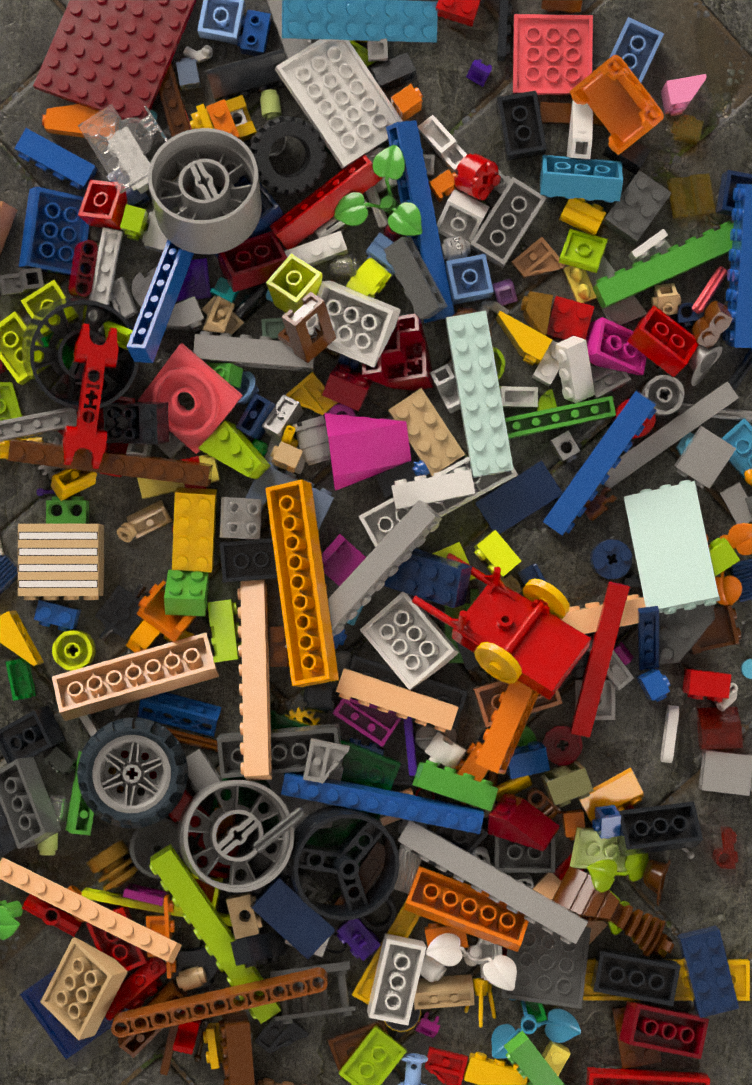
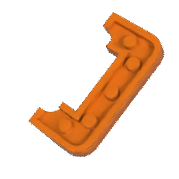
[569,55,664,155]

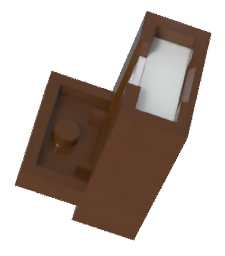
[277,292,336,363]

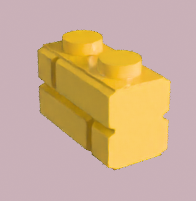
[559,198,606,235]
[51,468,97,501]

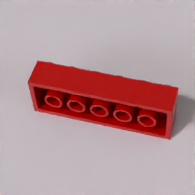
[586,1067,710,1085]

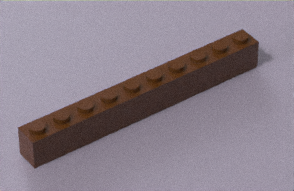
[8,439,213,487]

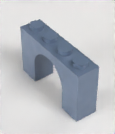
[245,462,334,531]

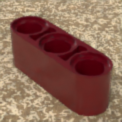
[68,240,98,298]

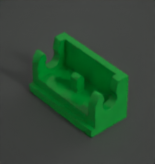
[6,658,37,701]

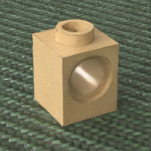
[270,441,303,473]

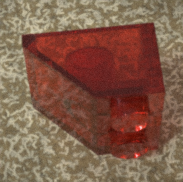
[697,706,743,750]

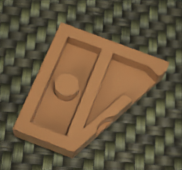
[511,237,566,278]

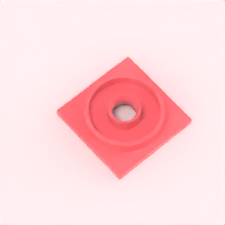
[137,343,243,454]

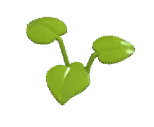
[587,853,649,935]

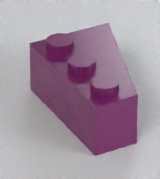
[333,697,401,747]

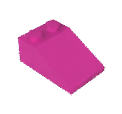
[586,317,647,376]

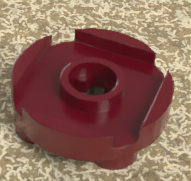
[542,725,583,766]

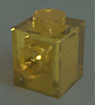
[671,115,704,145]

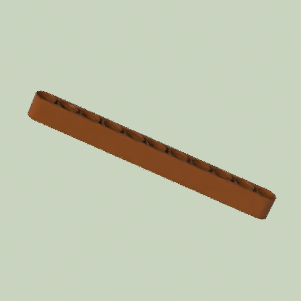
[111,967,328,1038]

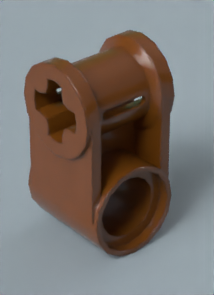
[526,788,562,820]

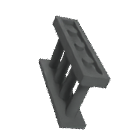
[270,961,356,1025]

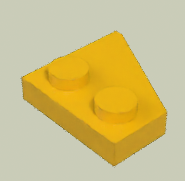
[286,372,338,415]

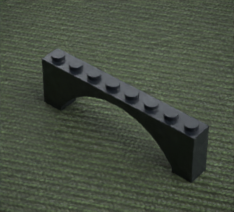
[164,839,289,993]

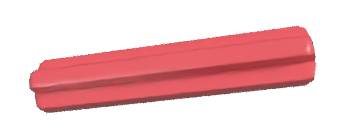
[692,266,727,314]

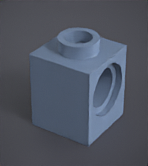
[176,58,201,91]

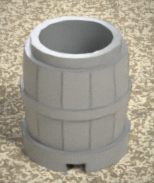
[292,415,331,465]

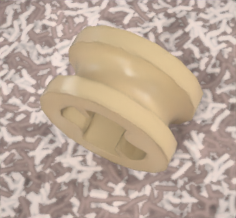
[117,523,137,542]

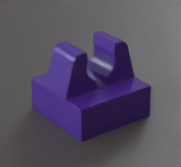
[466,59,492,87]

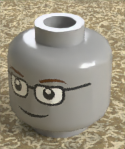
[441,236,471,261]

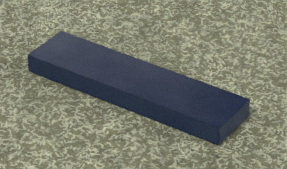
[638,606,659,670]

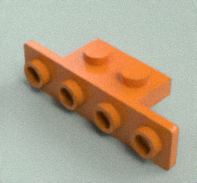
[146,895,177,979]

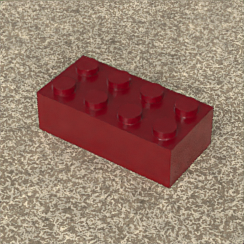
[619,1000,709,1059]

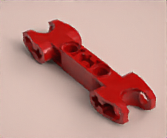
[63,323,119,469]

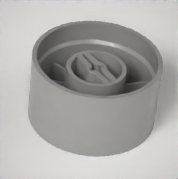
[148,128,262,254]
[177,780,294,892]

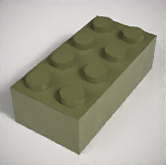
[540,760,594,807]

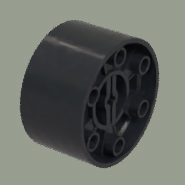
[21,297,139,410]

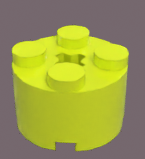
[346,258,392,298]
[52,630,96,671]

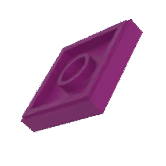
[123,883,168,906]

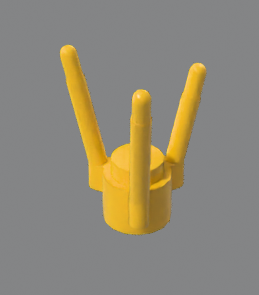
[464,978,496,1028]

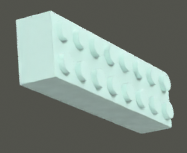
[445,311,514,478]

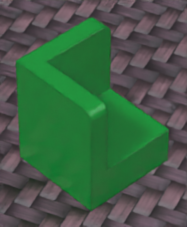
[520,1001,547,1022]

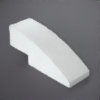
[418,115,467,176]
[499,386,538,408]

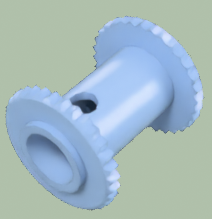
[398,1053,428,1085]

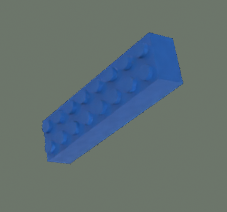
[723,184,752,348]

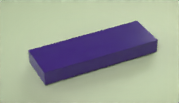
[404,716,417,777]

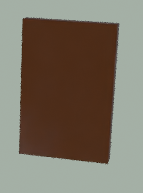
[328,1020,390,1078]

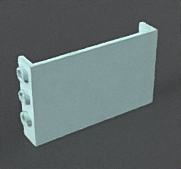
[624,480,720,614]

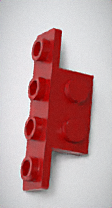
[105,957,167,1020]

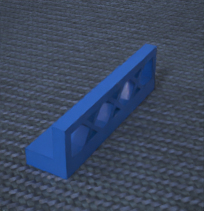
[137,692,222,737]

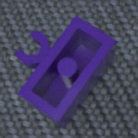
[337,918,381,961]

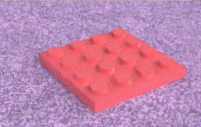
[513,14,593,95]

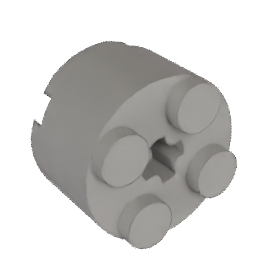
[641,375,684,416]

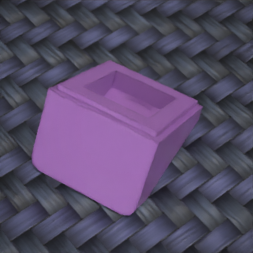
[492,279,518,306]

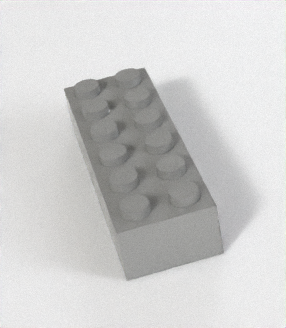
[193,331,316,372]

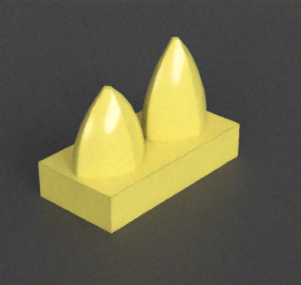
[563,266,597,303]

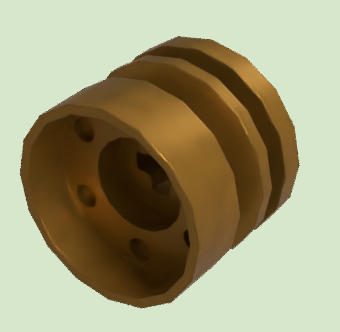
[86,840,138,891]

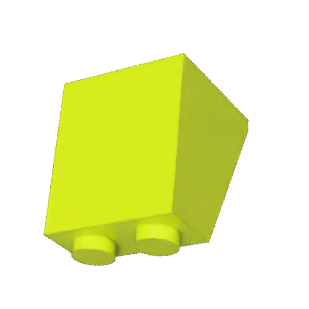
[266,253,323,313]

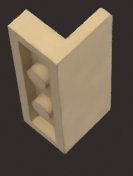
[414,974,475,1010]

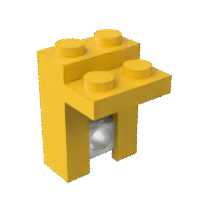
[189,95,257,142]

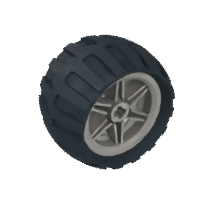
[77,718,188,828]

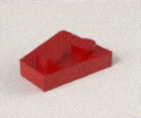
[424,1046,468,1085]

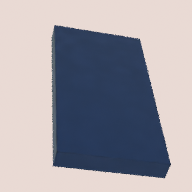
[475,460,563,534]
[250,877,335,959]

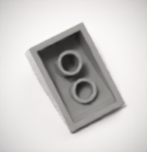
[165,296,206,332]

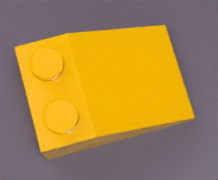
[496,311,552,366]
[0,611,44,666]

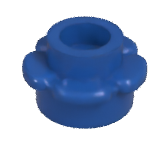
[412,460,430,476]

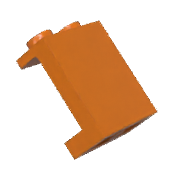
[137,580,196,643]

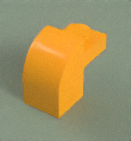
[126,620,161,653]

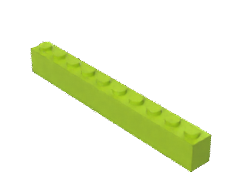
[149,844,281,1024]

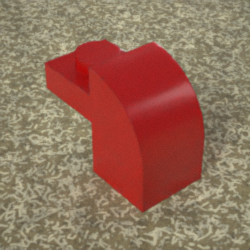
[173,1007,202,1055]

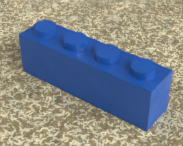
[14,128,98,190]

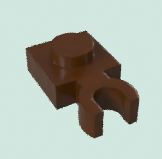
[584,487,617,521]

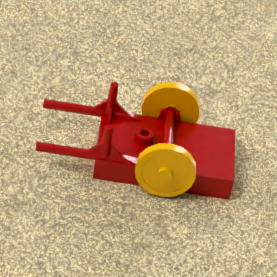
[412,553,591,700]

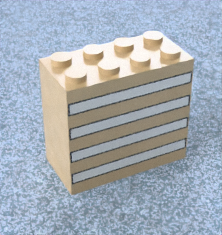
[18,524,104,600]

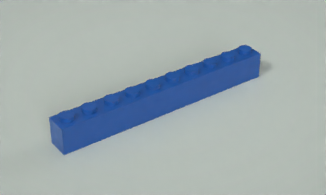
[386,120,454,323]
[281,772,484,834]

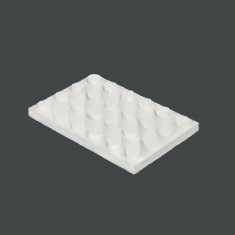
[275,39,403,169]

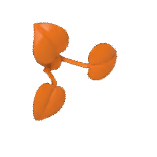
[706,523,752,606]

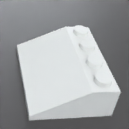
[317,281,401,367]
[360,592,459,690]

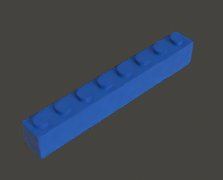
[127,240,194,363]
[543,391,657,535]

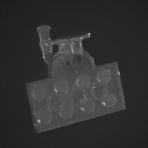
[78,104,171,194]

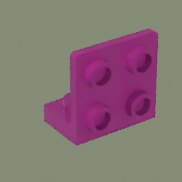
[322,534,366,586]

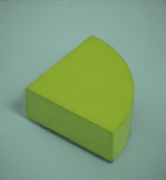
[537,389,557,411]

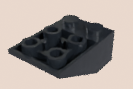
[103,402,169,445]

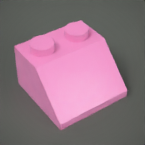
[661,74,707,116]

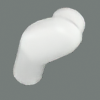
[183,45,213,63]
[716,683,738,711]

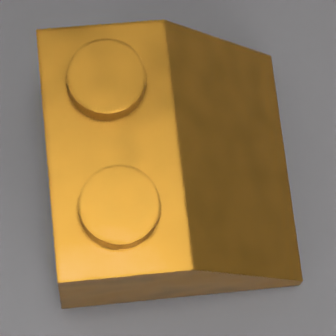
[520,291,553,336]

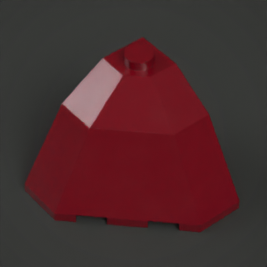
[362,313,433,391]

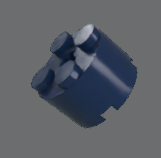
[590,539,632,579]

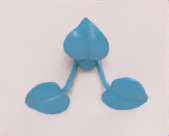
[491,999,581,1059]

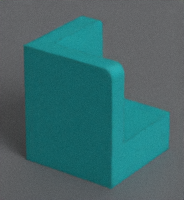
[210,277,239,303]

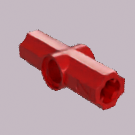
[22,894,82,937]

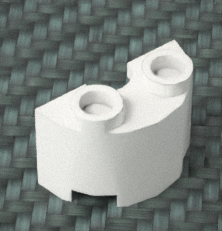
[425,732,467,769]

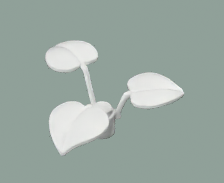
[426,933,517,991]

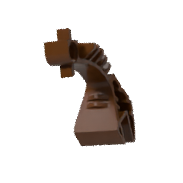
[552,866,675,959]

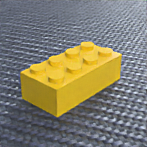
[172,487,217,572]

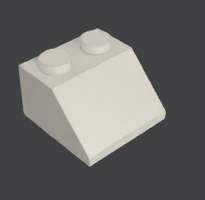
[437,189,489,244]

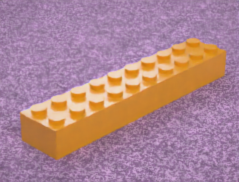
[266,480,339,687]

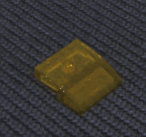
[667,173,715,219]

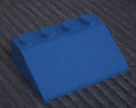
[19,187,89,276]

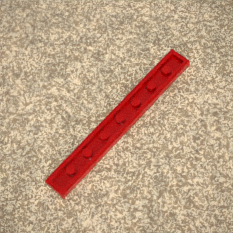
[570,582,630,737]

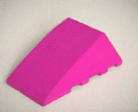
[324,413,411,491]

